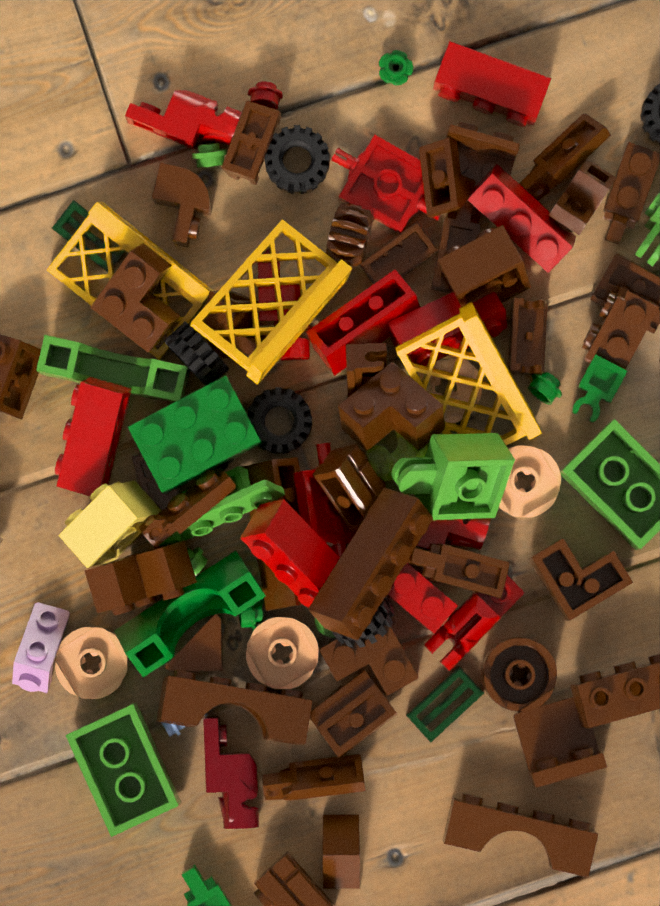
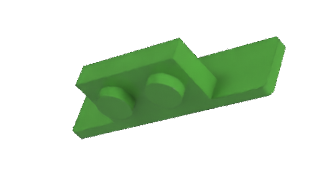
[147,466,285,547]

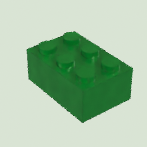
[128,376,262,494]

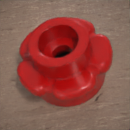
[247,81,283,110]

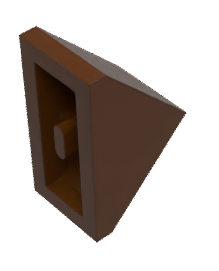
[165,614,223,672]
[323,814,360,889]

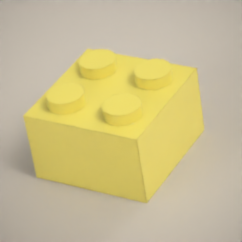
[58,481,162,568]

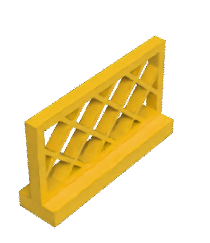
[47,202,214,360]
[190,219,353,385]
[395,302,542,446]

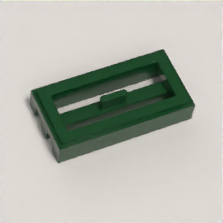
[52,200,126,272]
[406,666,484,743]

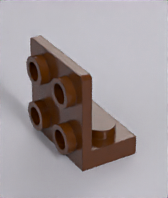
[446,122,520,188]
[581,285,660,370]
[0,334,41,420]
[513,697,607,788]

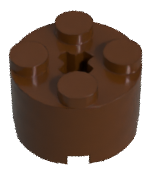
[481,637,557,712]

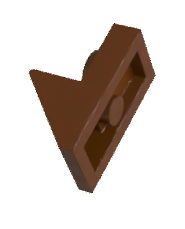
[419,137,475,218]

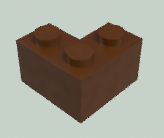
[437,225,531,307]
[90,243,180,352]
[338,362,445,451]
[528,538,633,621]
[85,540,197,616]
[319,626,419,696]

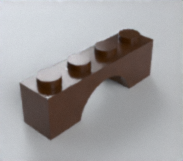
[156,670,313,745]
[443,793,598,878]

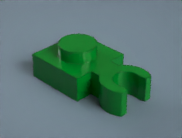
[572,354,627,423]

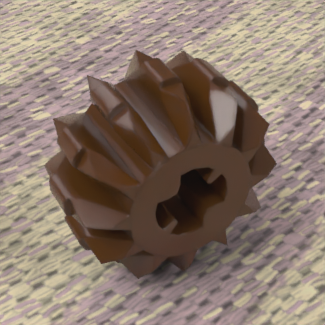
[326,203,373,267]

